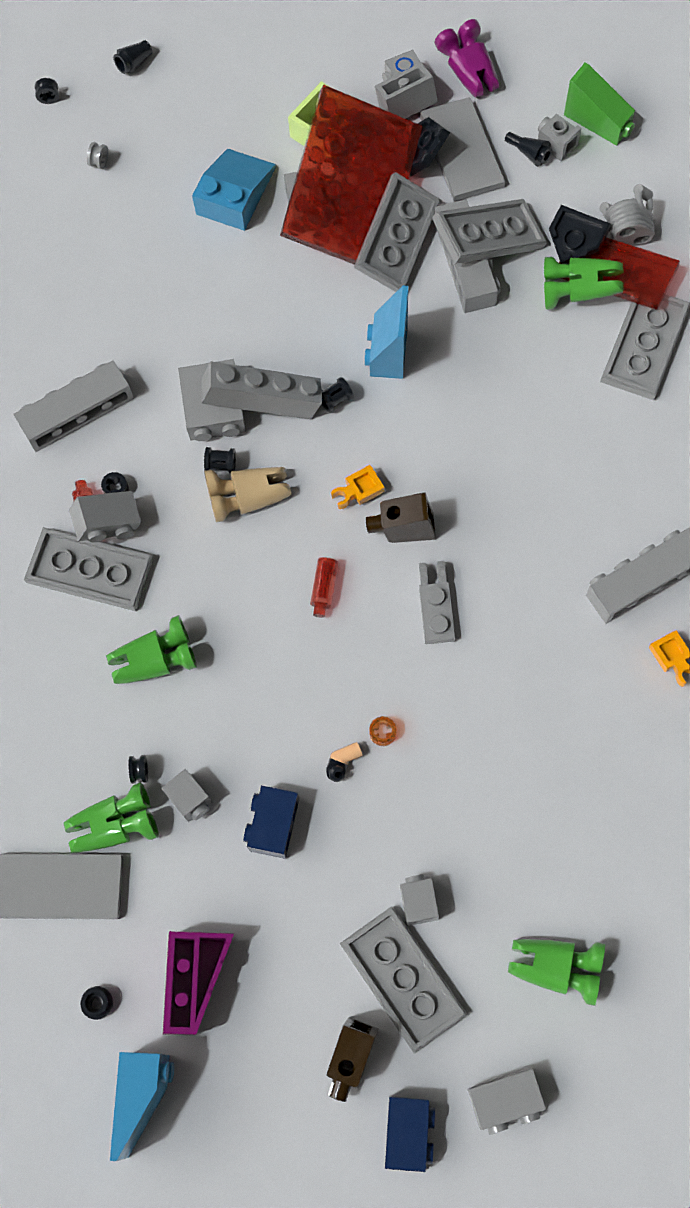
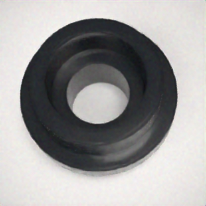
[80,986,113,1020]

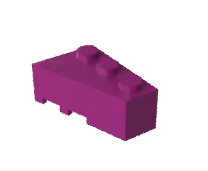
[162,931,234,1035]

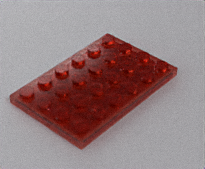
[280,84,422,265]

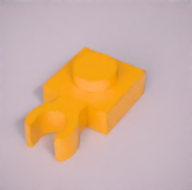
[331,465,385,509]
[649,630,690,687]

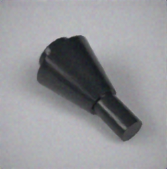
[505,132,552,167]

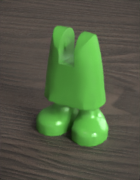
[544,257,624,310]
[106,615,197,684]
[63,782,159,853]
[508,939,605,1006]

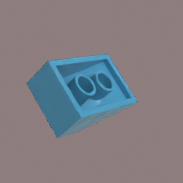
[192,148,276,231]
[365,285,409,379]
[110,1052,174,1161]

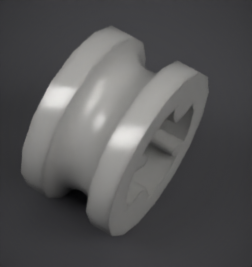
[87,142,108,169]

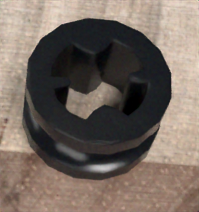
[34,78,59,104]
[101,472,129,494]
[128,755,148,784]

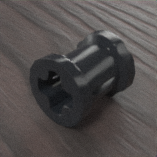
[321,377,354,413]
[204,447,236,474]

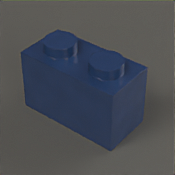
[243,785,300,859]
[385,1097,435,1172]

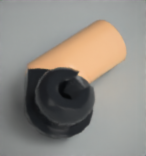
[326,742,363,782]

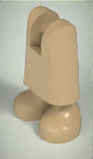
[204,467,292,523]

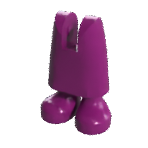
[434,19,499,98]

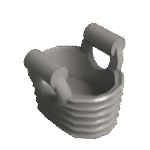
[600,184,655,246]

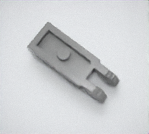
[419,561,455,644]

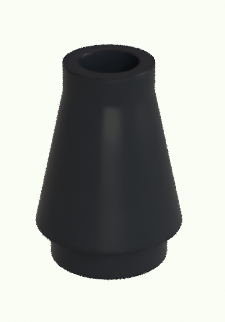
[113,40,153,74]

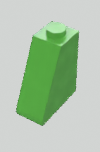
[564,62,635,146]

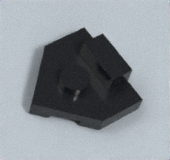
[404,117,450,177]
[549,205,612,264]

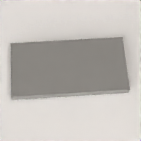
[420,97,505,202]
[354,172,441,292]
[432,199,547,264]
[600,285,690,400]
[24,527,154,611]
[0,854,123,920]
[340,906,467,1054]

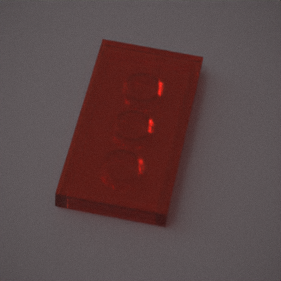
[559,237,680,310]

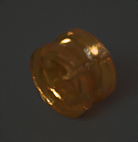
[369,716,397,746]

